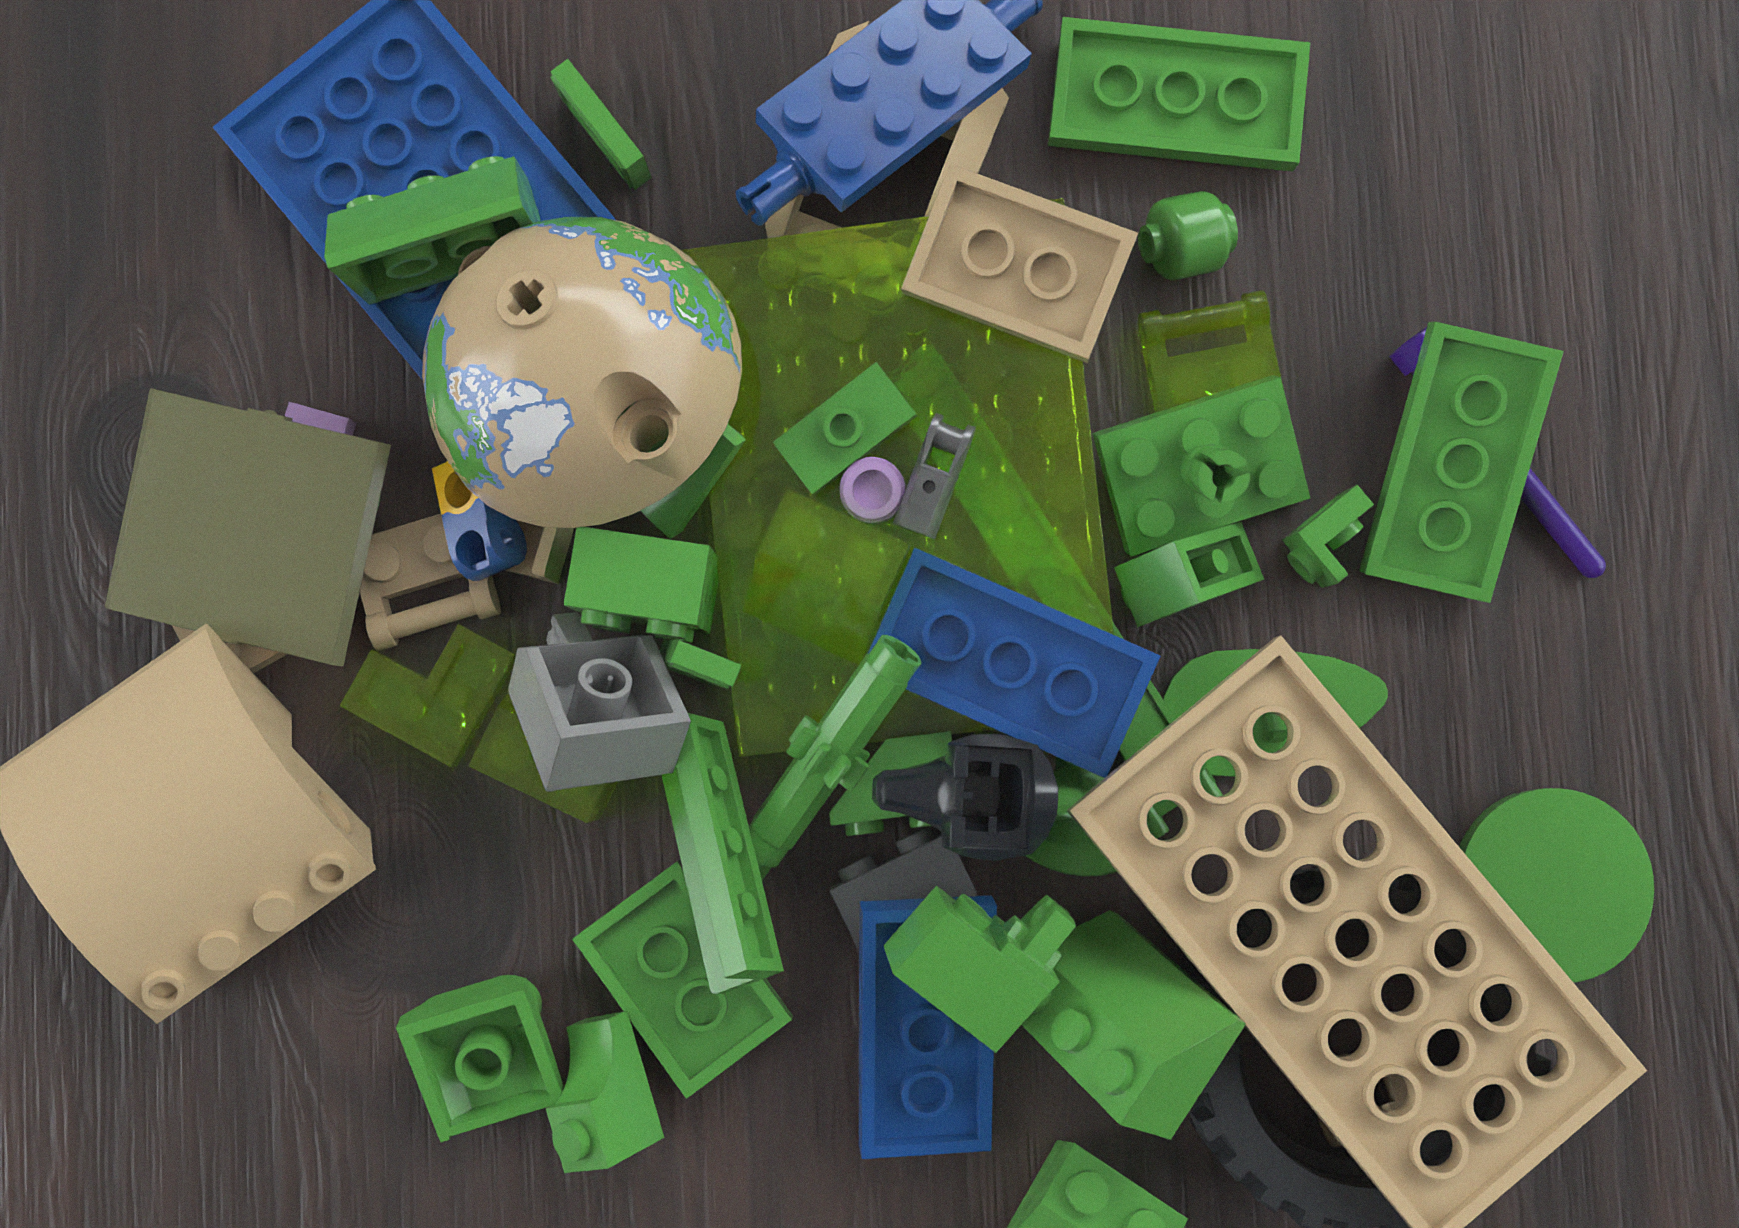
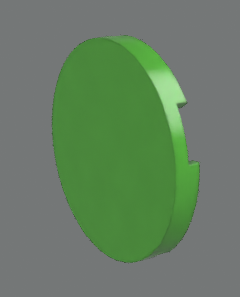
[1459,788,1654,983]

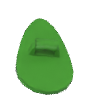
[1162,649,1388,777]

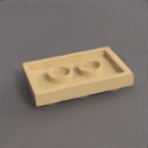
[901,164,1138,363]

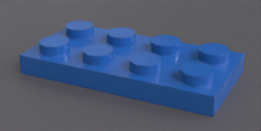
[868,548,1161,778]
[859,895,997,1159]

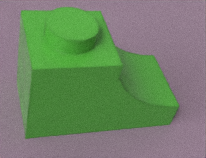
[546,1011,664,1173]

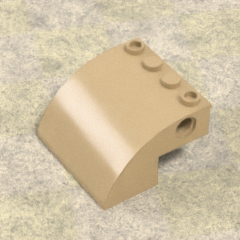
[0,623,376,1024]

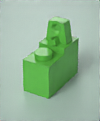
[883,885,1076,1053]

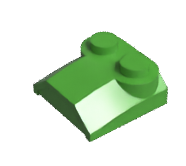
[396,975,564,1142]

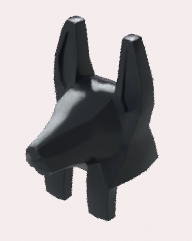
[871,731,1058,861]

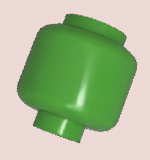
[1138,191,1238,281]

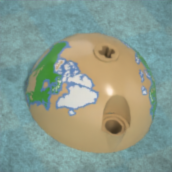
[422,217,742,528]

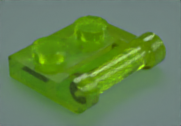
[1138,290,1283,413]

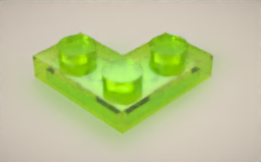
[340,624,516,767]

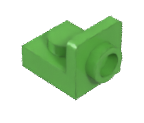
[1282,484,1374,588]

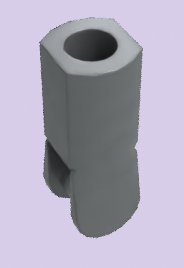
[893,413,976,539]

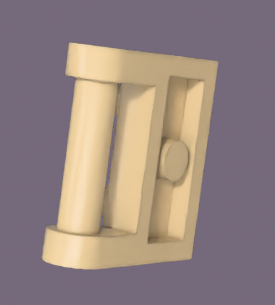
[359,514,501,651]

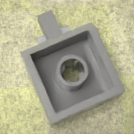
[508,612,691,792]

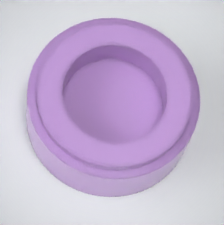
[840,457,906,524]

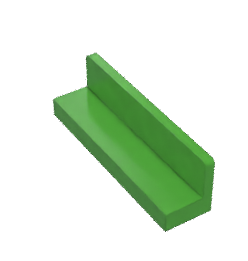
[662,712,784,994]

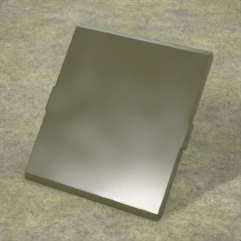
[105,388,391,666]

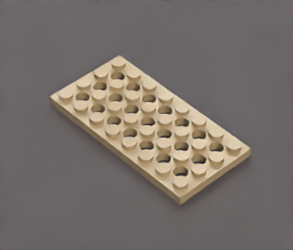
[1067,636,1647,1228]

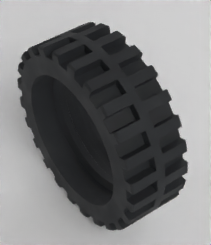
[1180,868,1552,1228]

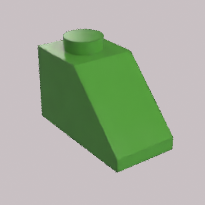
[1114,521,1264,627]

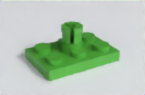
[1092,375,1310,556]

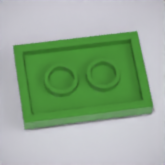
[572,860,793,1099]

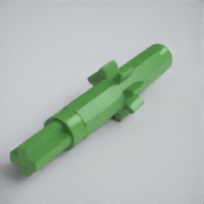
[749,635,922,880]

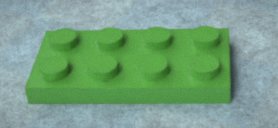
[1048,17,1310,172]
[1359,322,1564,603]

